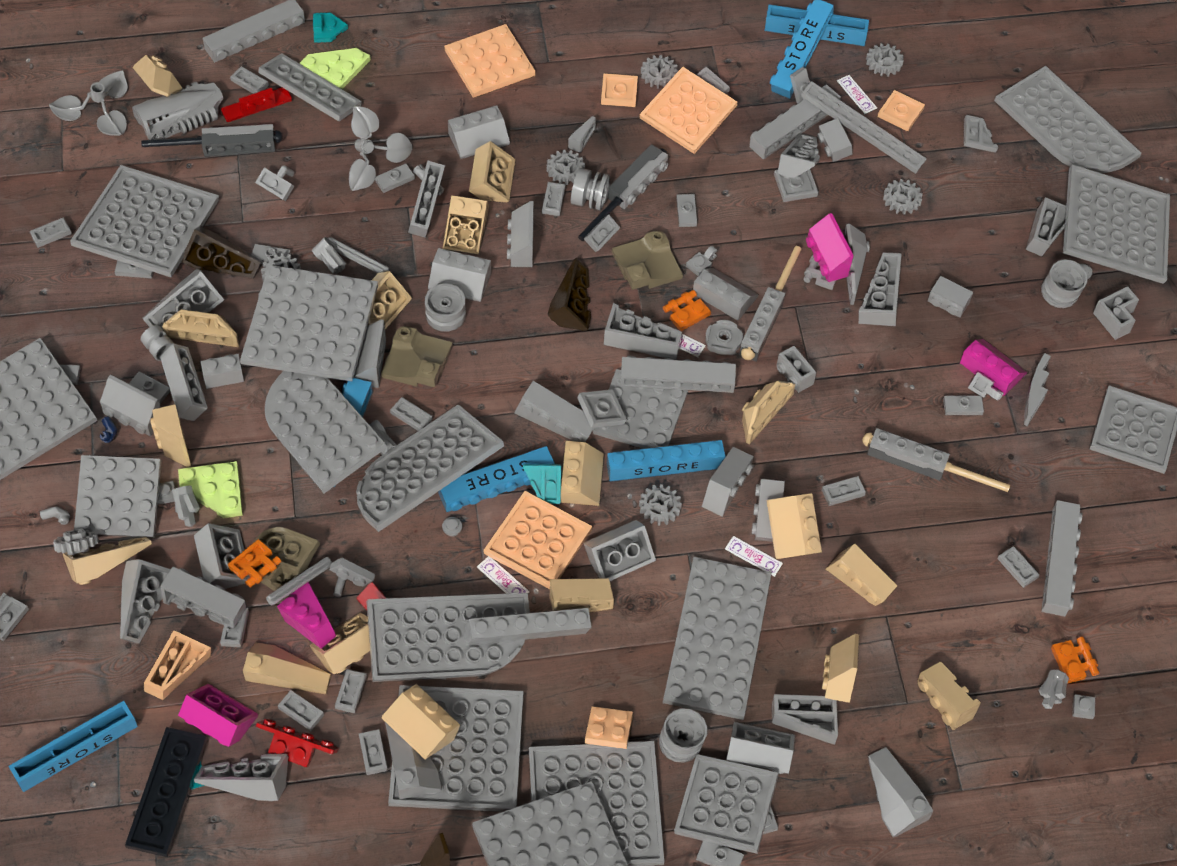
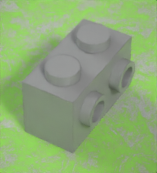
[817,118,853,162]
[928,276,973,317]
[777,346,816,393]
[201,354,244,389]

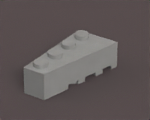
[160,567,246,629]

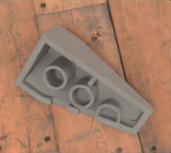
[777,133,820,179]
[868,747,933,838]
[194,754,288,801]

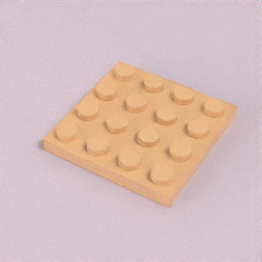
[444,24,535,98]
[640,67,737,154]
[484,491,592,589]

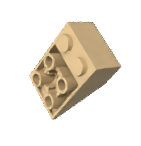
[443,195,489,254]

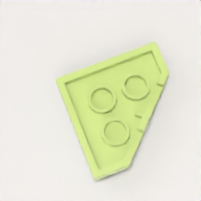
[299,48,371,89]
[178,461,243,518]

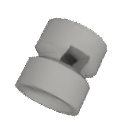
[141,325,174,361]

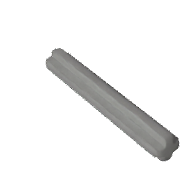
[328,237,389,273]
[266,557,332,606]

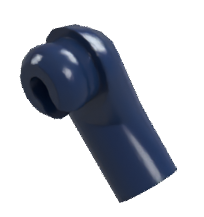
[100,416,117,443]

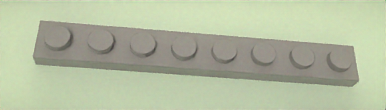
[801,81,926,174]

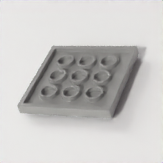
[593,369,688,449]
[1090,386,1177,474]
[74,455,162,538]
[674,754,778,854]

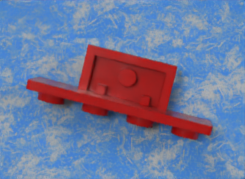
[221,87,292,122]
[256,719,339,767]

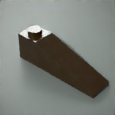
[181,226,261,278]
[548,258,591,331]
[420,833,450,866]

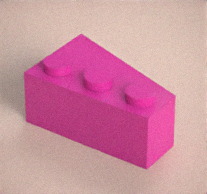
[277,582,336,649]

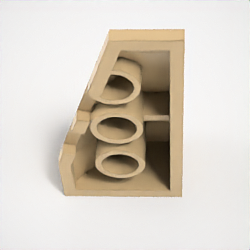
[63,537,152,585]

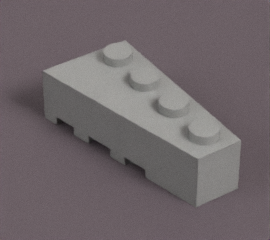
[859,252,901,326]
[604,303,682,360]
[514,381,594,442]

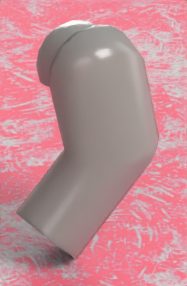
[40,506,70,525]

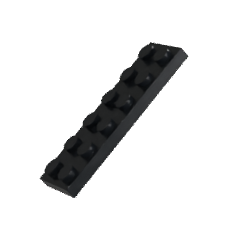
[125,727,207,857]

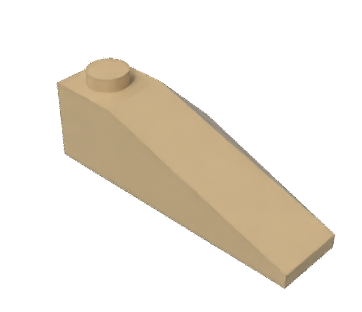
[243,642,331,694]

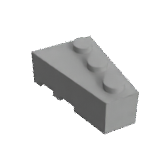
[1025,197,1066,256]
[702,447,754,517]
[752,479,785,542]
[772,694,838,745]

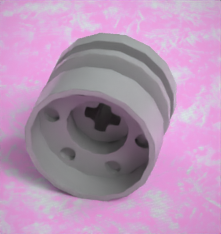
[571,168,610,211]
[1041,259,1087,308]
[659,708,707,763]

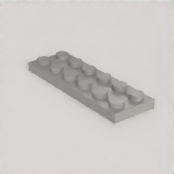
[259,53,362,121]

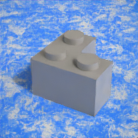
[1093,286,1139,340]

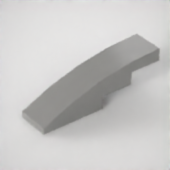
[1024,353,1051,426]

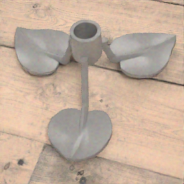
[49,70,128,136]
[349,106,412,191]

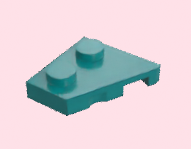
[523,464,561,504]

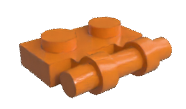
[663,290,711,331]
[228,539,281,588]
[1051,637,1099,684]

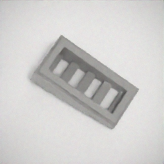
[568,116,596,153]

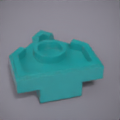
[313,13,348,43]

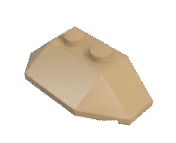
[133,55,182,97]
[162,310,239,347]
[742,381,796,444]

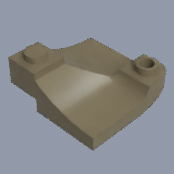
[612,231,683,290]
[381,326,453,388]
[248,527,320,598]

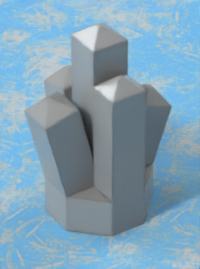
[172,486,200,527]
[1038,670,1069,709]

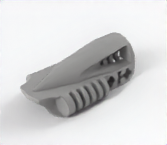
[132,82,223,140]

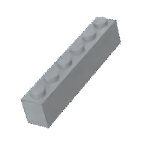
[203,0,305,63]
[749,84,841,160]
[620,356,736,393]
[1041,500,1083,617]
[465,608,591,645]

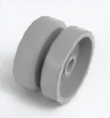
[425,284,466,332]

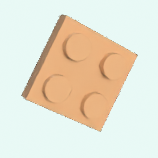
[601,74,638,107]
[877,90,925,131]
[585,706,633,749]

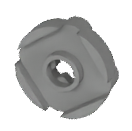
[705,320,743,355]

